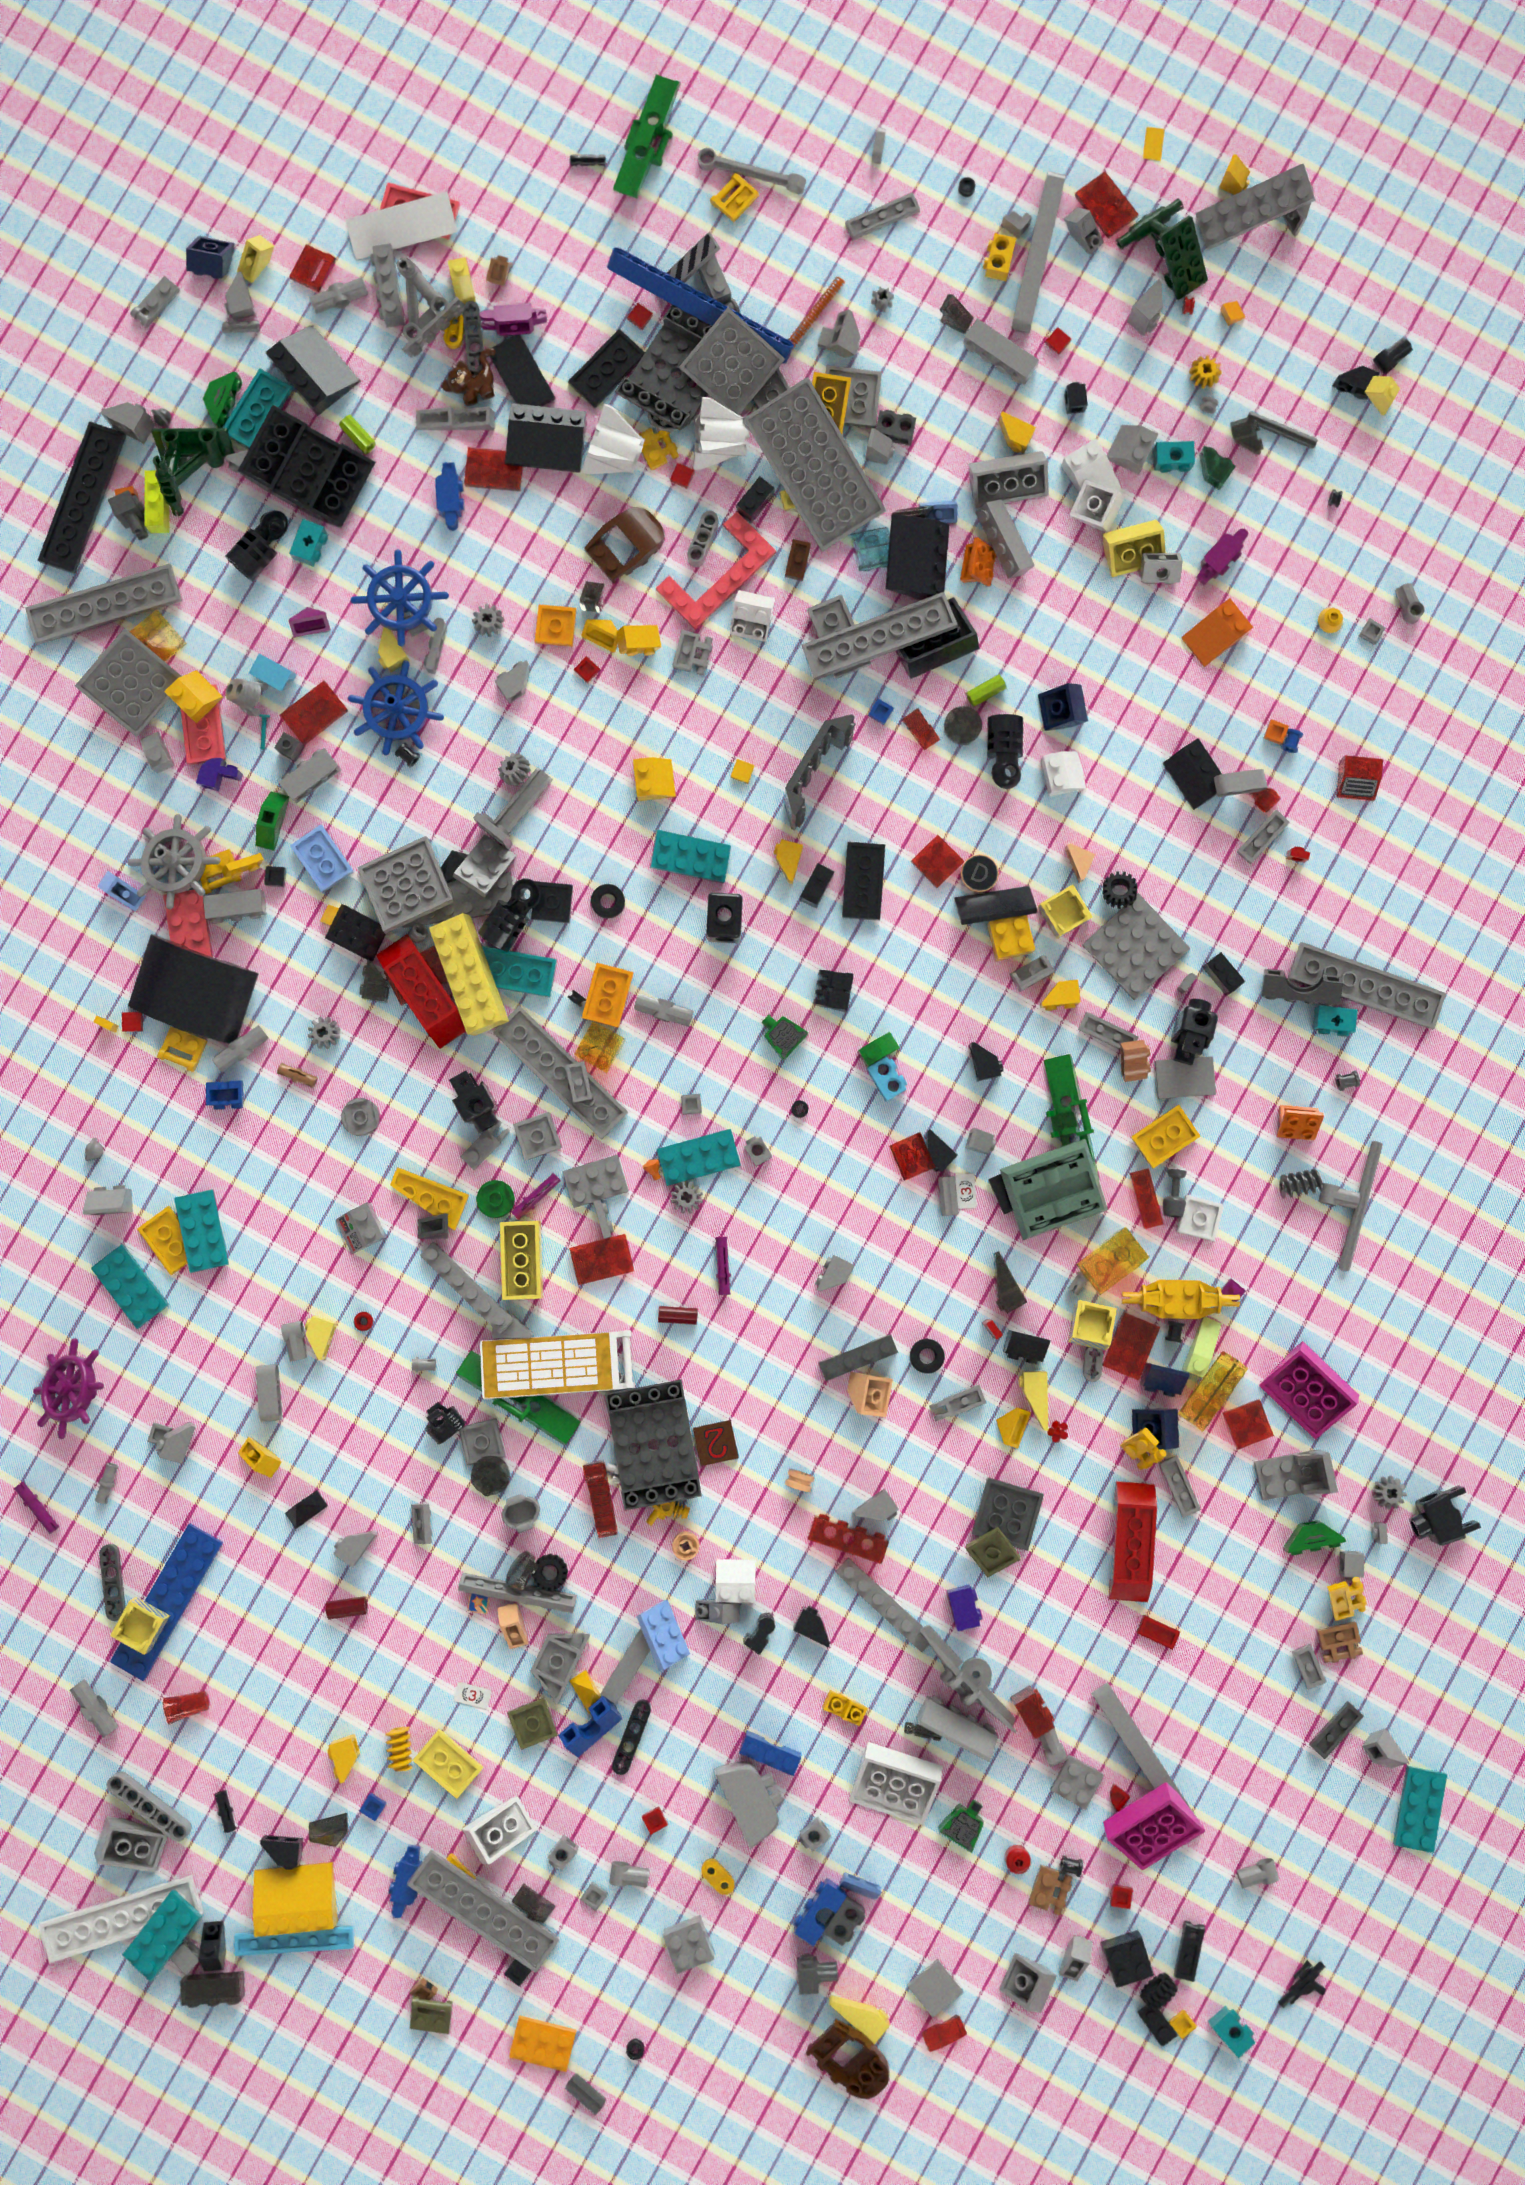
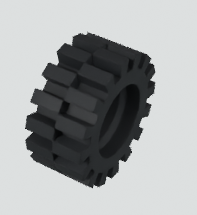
[1103,871,1138,909]
[532,1554,568,1591]
[1140,1973,1178,2011]

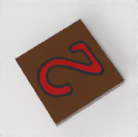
[693,1420,739,1466]

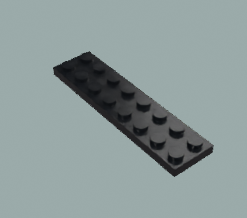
[38,421,126,574]

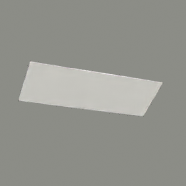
[345,191,457,260]

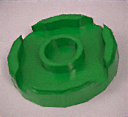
[476,1180,515,1218]

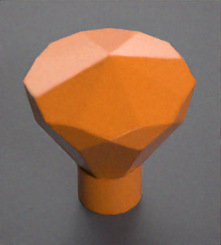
[642,1159,661,1181]

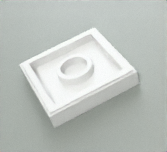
[1176,1195,1224,1242]

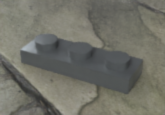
[1309,1701,1364,1759]

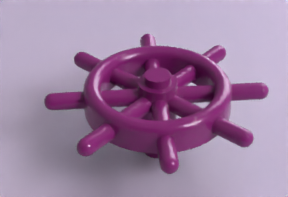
[33,1338,104,1439]

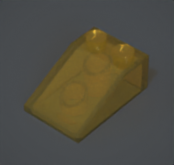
[1076,1227,1150,1295]

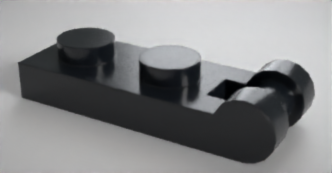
[1173,1920,1205,1982]

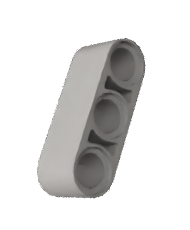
[687,511,719,568]
[1214,769,1268,797]
[256,1364,282,1422]

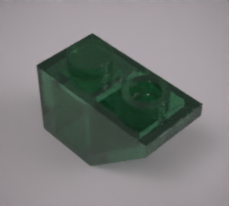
[1199,446,1236,491]

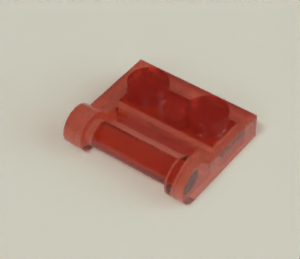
[289,244,336,292]

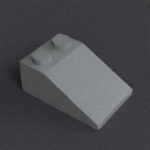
[94,1816,167,1872]

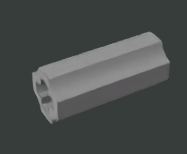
[938,1176,959,1216]

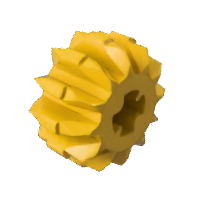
[1189,355,1222,389]

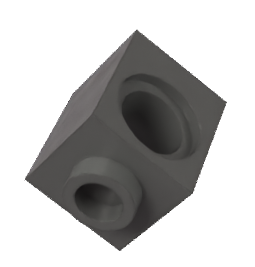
[274,732,305,762]

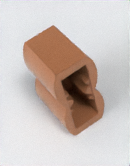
[1120,1040,1151,1082]

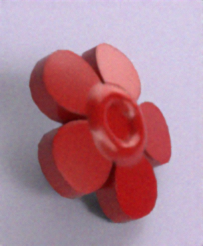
[1047,1421,1068,1443]

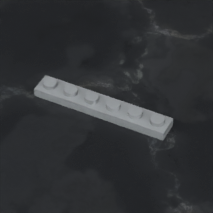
[420,1242,514,1334]
[835,1557,929,1652]
[458,1573,577,1613]

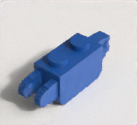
[435,462,465,531]
[388,1844,422,1918]

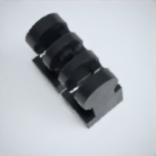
[813,970,854,1012]
[743,1612,775,1655]

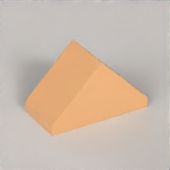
[1065,843,1095,883]

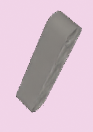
[107,1771,192,1842]

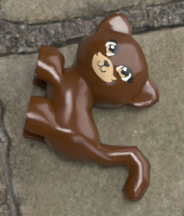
[441,348,496,406]

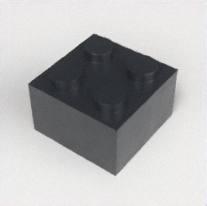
[1101,1930,1154,1988]

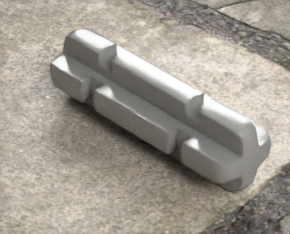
[222,321,260,333]

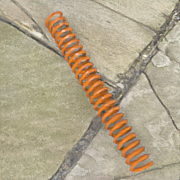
[788,277,845,350]

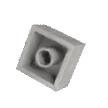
[663,1915,715,1974]

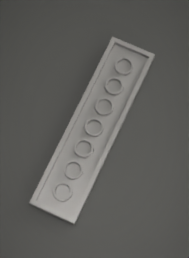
[25,564,182,645]
[802,592,958,681]
[1288,942,1447,1030]
[493,1005,629,1140]
[407,1850,559,1973]

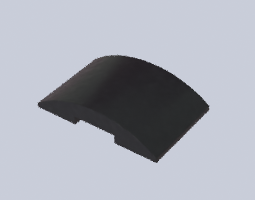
[238,405,376,528]
[128,934,259,1044]

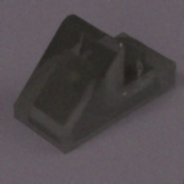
[939,294,974,334]
[511,1883,555,1923]

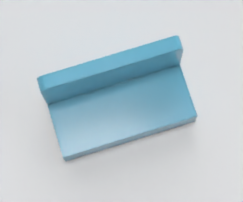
[249,653,297,691]

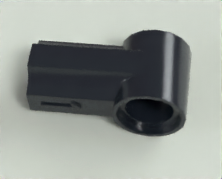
[1373,338,1413,375]

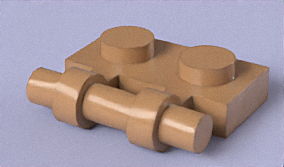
[1317,1621,1363,1663]
[1028,1864,1073,1915]

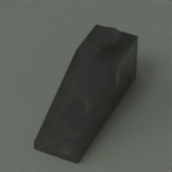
[994,1251,1027,1313]

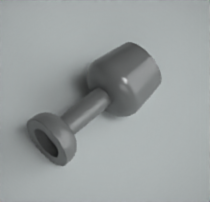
[1163,1169,1187,1217]

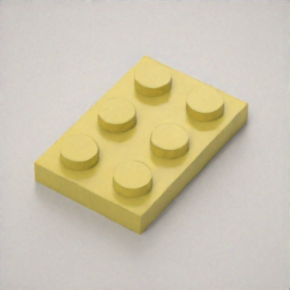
[412,1729,483,1799]

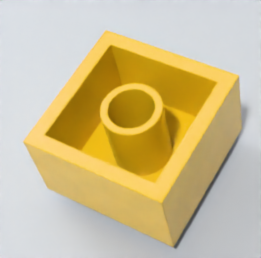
[987,915,1036,962]

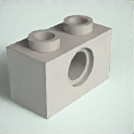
[1140,553,1183,584]

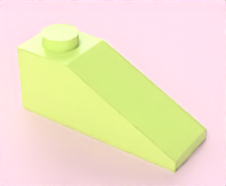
[1182,1317,1222,1378]

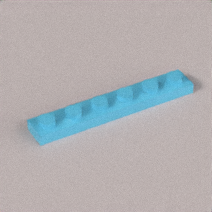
[234,1926,355,1956]

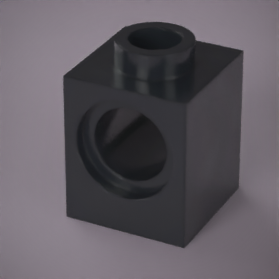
[1064,382,1088,414]

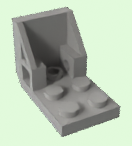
[1254,1449,1338,1501]

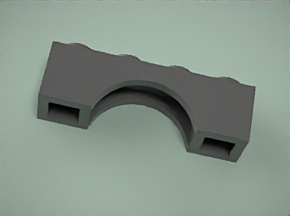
[1261,969,1343,1006]
[818,1334,898,1381]

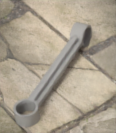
[698,148,807,194]

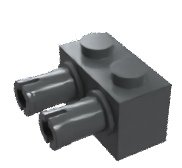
[108,490,149,540]
[797,1954,838,1995]

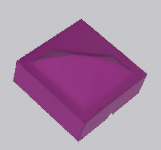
[1221,1278,1246,1302]

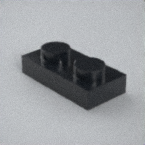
[1137,2005,1178,2047]

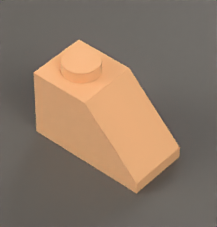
[498,1603,529,1649]

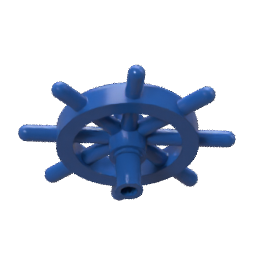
[350,549,449,647]
[348,660,444,756]

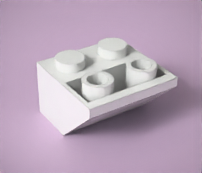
[730,590,775,642]

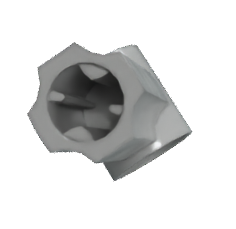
[1395,583,1425,624]
[1318,1183,1360,1209]
[281,1321,307,1362]
[1036,1724,1068,1767]
[1236,1858,1279,1888]
[609,1861,650,1887]

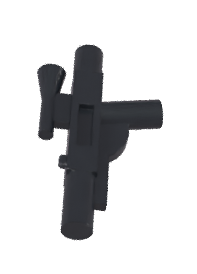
[1278,1960,1326,2008]

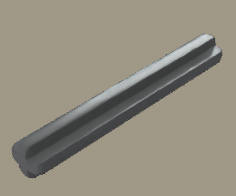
[1246,411,1318,449]

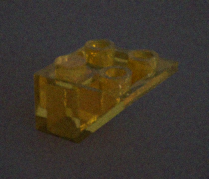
[574,1021,626,1073]

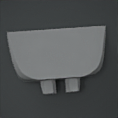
[714,1761,784,1849]

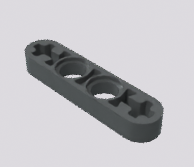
[463,301,484,375]
[99,1544,126,1621]

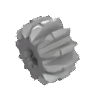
[472,604,505,637]
[498,753,532,786]
[307,1017,341,1049]
[671,1181,703,1213]
[1372,1476,1407,1509]

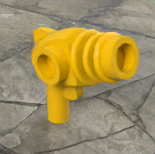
[646,1501,690,1526]

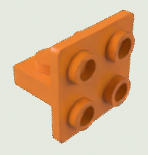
[960,537,997,586]
[1277,1105,1324,1140]

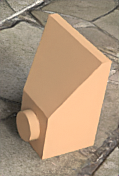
[847,1372,893,1417]

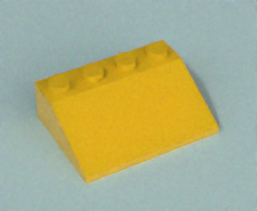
[253,1862,338,1937]

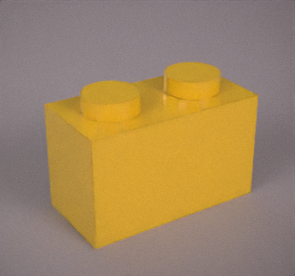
[616,625,661,656]

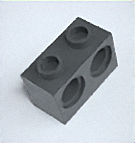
[876,410,917,446]
[823,1895,866,1946]

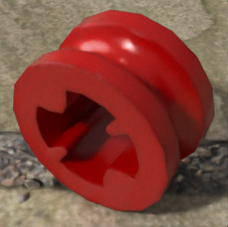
[1182,297,1195,315]

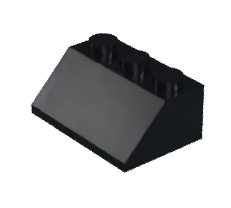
[1162,738,1222,810]

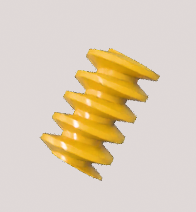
[385,1727,413,1771]

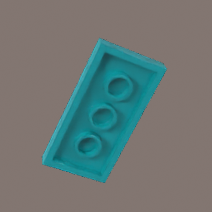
[223,368,293,449]
[650,830,731,883]
[482,946,557,997]
[657,1129,741,1186]
[174,1189,229,1273]
[91,1244,169,1329]
[1393,1765,1447,1853]
[122,1889,202,1982]

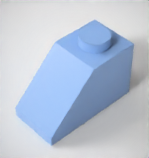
[97,871,146,912]

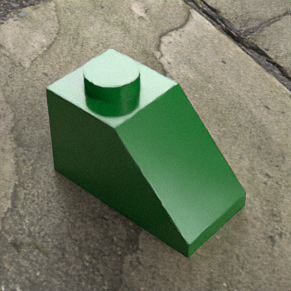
[858,1032,900,1068]

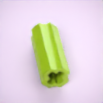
[339,415,376,454]
[966,674,1007,707]

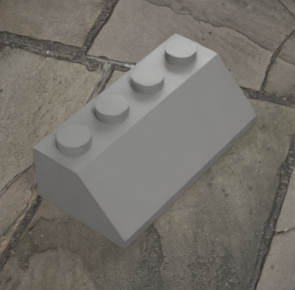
[969,451,1049,508]
[916,1695,999,1762]

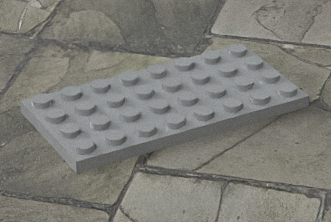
[743,377,887,552]

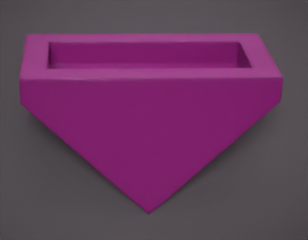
[288,607,331,638]

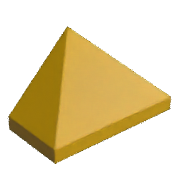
[581,619,618,653]
[996,1407,1031,1449]
[569,1670,602,1714]

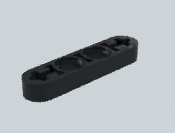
[612,1699,651,1775]

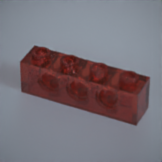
[807,1513,889,1564]

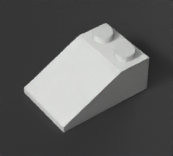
[1061,438,1123,494]
[462,1795,537,1865]

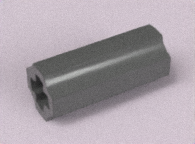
[565,2073,606,2115]

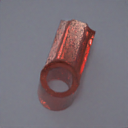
[1249,788,1281,813]

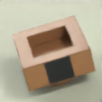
[409,1977,438,2000]

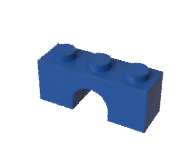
[558,1696,623,1758]
[739,1730,801,1776]
[793,1878,847,1947]

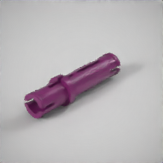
[511,1173,561,1220]
[715,1237,731,1295]
[13,1481,60,1535]

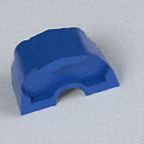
[206,1080,244,1110]

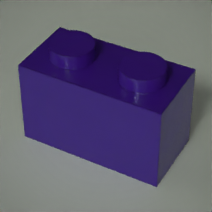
[947,1585,982,1631]

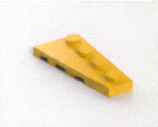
[390,1167,469,1231]

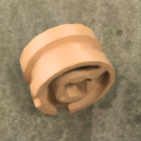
[785,1469,815,1492]
[672,1531,700,1561]

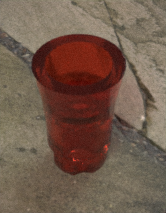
[163,1691,210,1725]

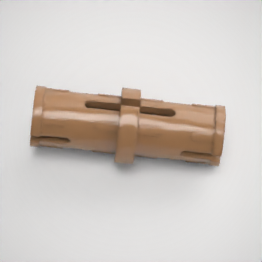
[277,1063,318,1088]

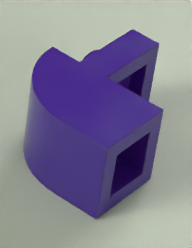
[196,758,243,791]

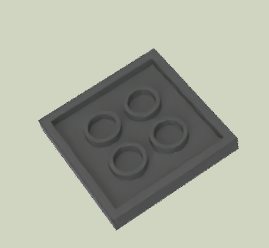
[971,1477,1044,1551]

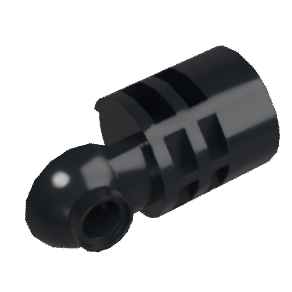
[225,510,288,581]
[987,714,1024,789]
[478,878,541,952]

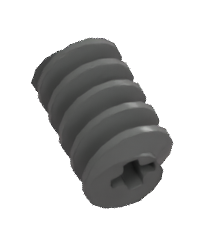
[1279,1169,1323,1199]

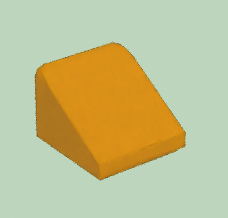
[1220,301,1245,326]

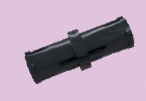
[214,1790,237,1833]

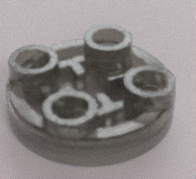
[944,706,982,745]
[471,1456,510,1496]
[506,1551,538,1591]

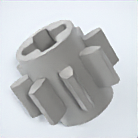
[871,286,894,312]

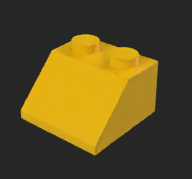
[164,670,223,724]
[633,757,676,801]

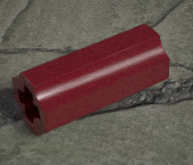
[658,1306,698,1325]
[325,1596,368,1620]

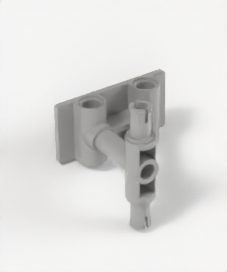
[397,258,465,357]

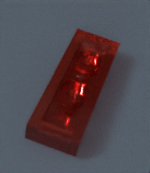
[1129,1168,1164,1229]

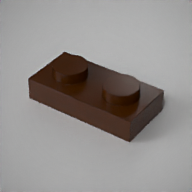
[785,539,811,581]

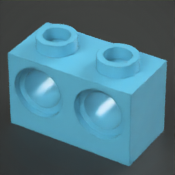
[866,1056,907,1102]

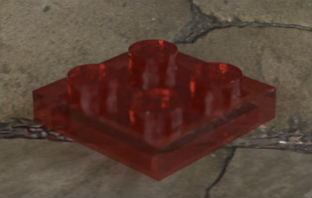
[911,835,965,888]
[889,1132,936,1181]
[1222,1399,1274,1450]

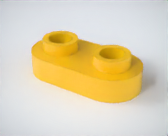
[443,314,464,349]
[701,1858,735,1895]

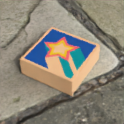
[467,1593,490,1614]

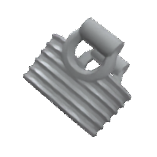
[225,678,268,716]
[501,1494,540,1533]

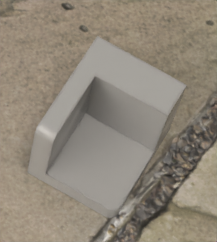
[1001,211,1032,239]

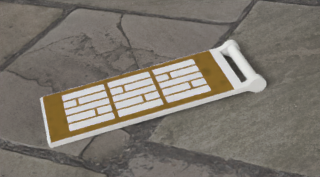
[480,1330,635,1399]

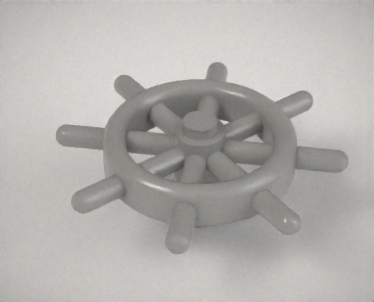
[127,814,221,909]

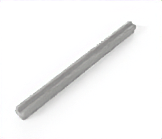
[1339,1141,1383,1271]

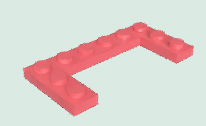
[656,511,776,630]

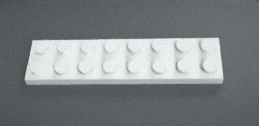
[39,1875,203,1963]

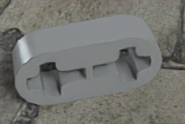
[871,127,886,164]
[1083,1347,1103,1382]

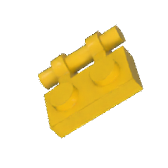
[638,428,679,471]
[1120,1428,1166,1470]
[1327,1577,1367,1621]

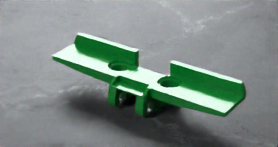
[613,74,681,199]
[1044,1054,1099,1179]
[456,1351,581,1445]

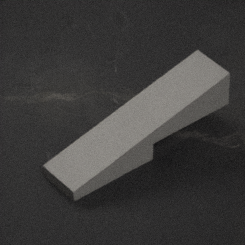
[416,406,495,430]
[600,1628,650,1705]

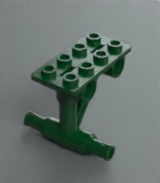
[1116,198,1208,300]
[151,428,235,516]

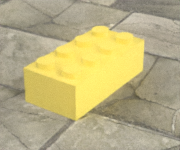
[500,1221,543,1300]

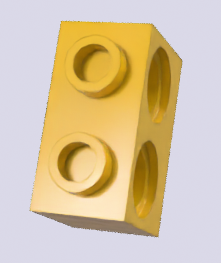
[983,233,1016,281]

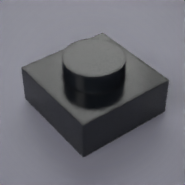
[264,866,286,887]
[504,1959,532,1986]

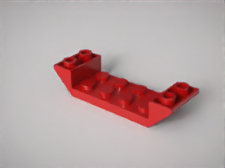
[376,934,466,1049]
[1108,1481,1157,1602]

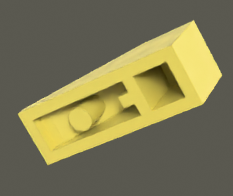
[1018,1371,1048,1431]
[829,1995,890,2044]

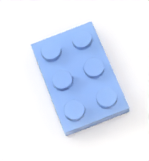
[290,824,354,893]
[636,1600,690,1671]

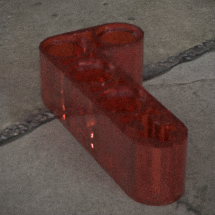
[583,1460,618,1538]

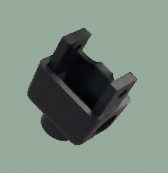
[706,893,743,943]
[1171,999,1218,1066]
[449,1070,499,1133]
[1409,1485,1481,1546]

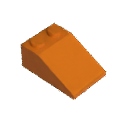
[1181,598,1253,667]

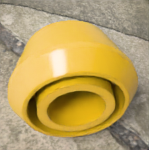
[1318,608,1344,633]

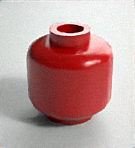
[1004,1845,1031,1874]

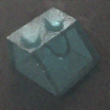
[850,527,890,571]

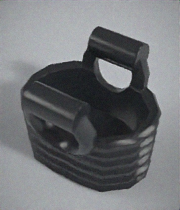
[425,1402,466,1445]

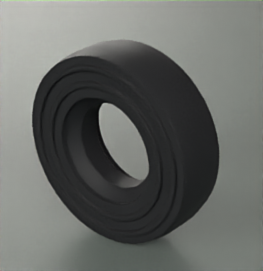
[591,884,625,918]
[910,1339,945,1374]

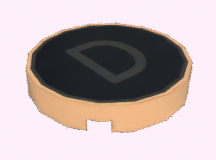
[960,854,999,893]

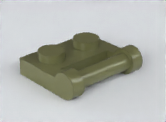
[410,1996,453,2034]

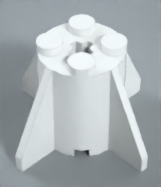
[693,397,750,470]
[581,404,645,475]

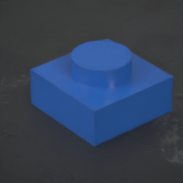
[868,698,894,725]
[359,1792,387,1822]

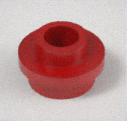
[354,1312,373,1331]

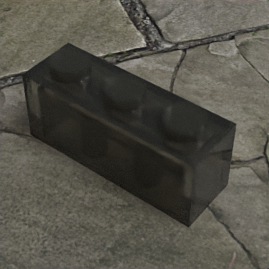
[180,1971,245,2008]

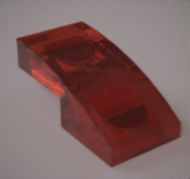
[902,708,940,750]
[921,2014,967,2052]

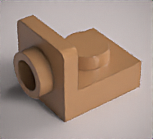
[486,255,513,286]

